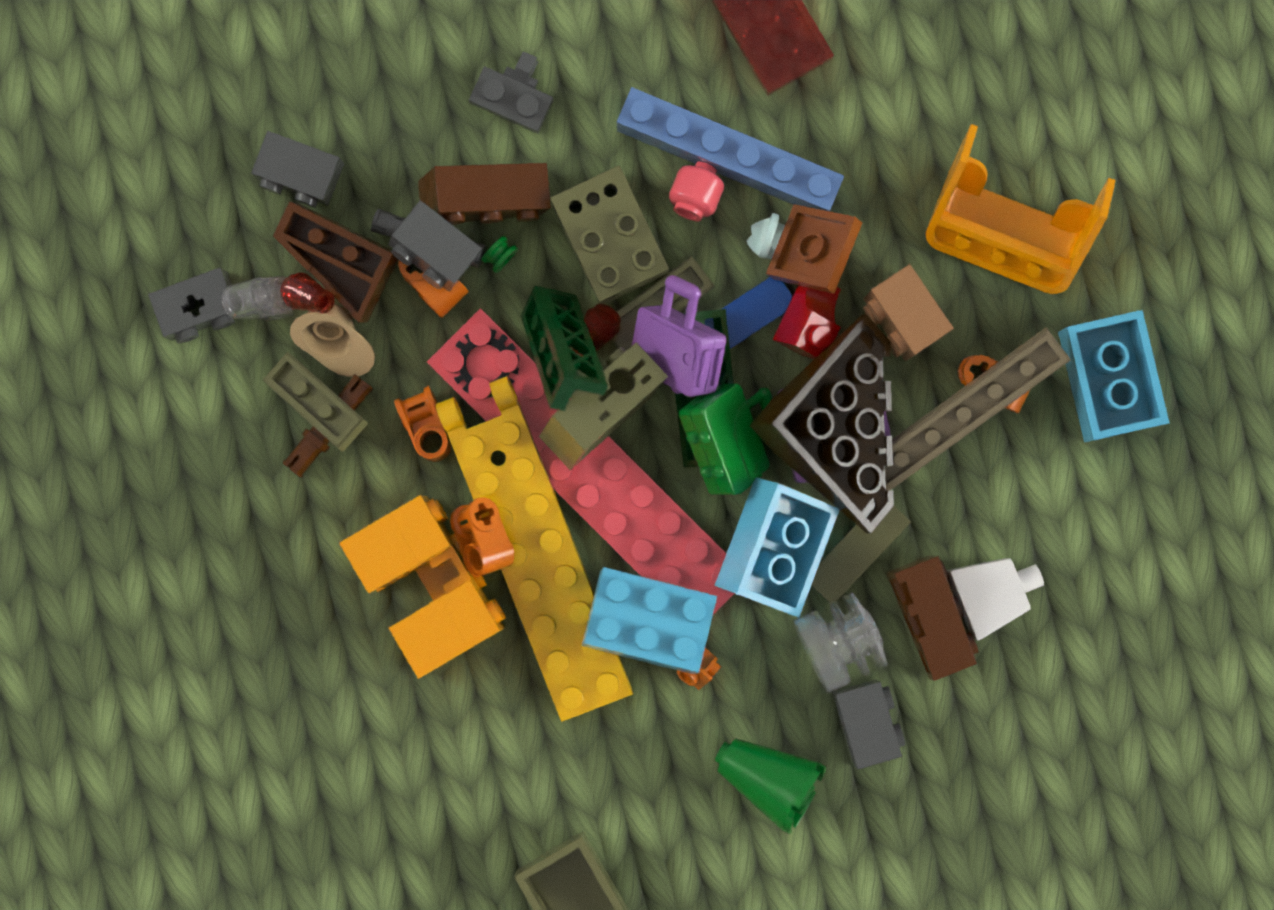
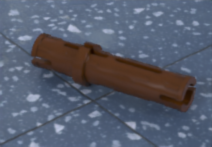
[282,374,374,478]

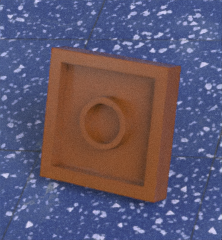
[766,204,862,294]

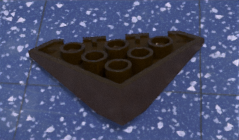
[750,314,894,534]

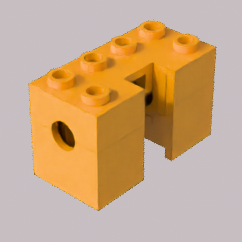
[339,495,506,679]

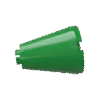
[715,738,827,835]

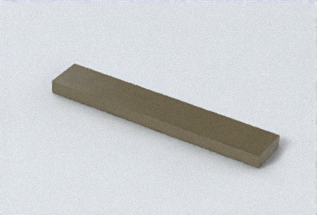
[885,327,1071,491]

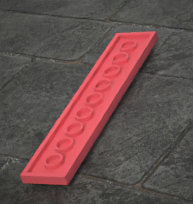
[427,308,735,615]

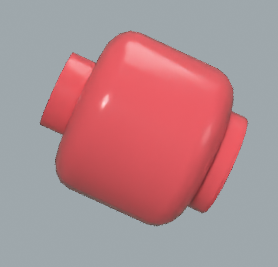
[669,161,724,221]

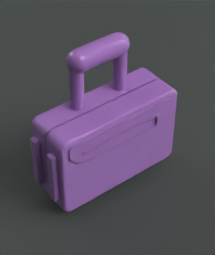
[632,275,726,397]

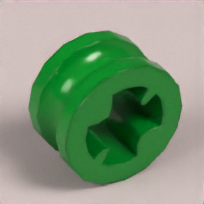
[482,236,518,273]

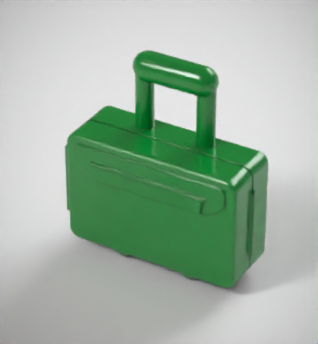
[679,383,773,495]

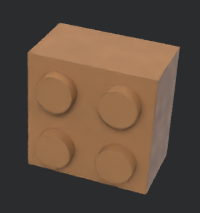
[863,264,954,362]

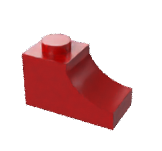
[772,285,841,359]

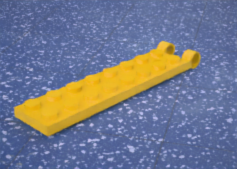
[436,376,633,722]

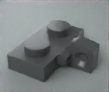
[469,51,554,134]

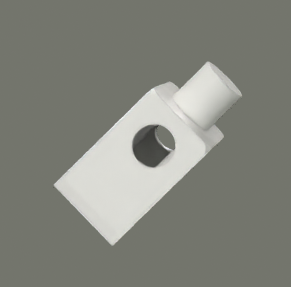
[947,558,1044,641]

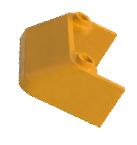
[926,124,1116,294]

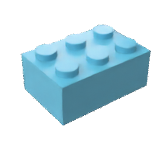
[1058,310,1169,443]
[714,477,839,618]
[582,567,717,674]

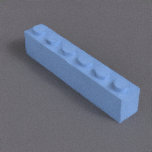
[617,87,844,211]

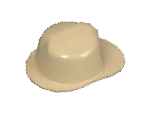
[290,301,375,377]

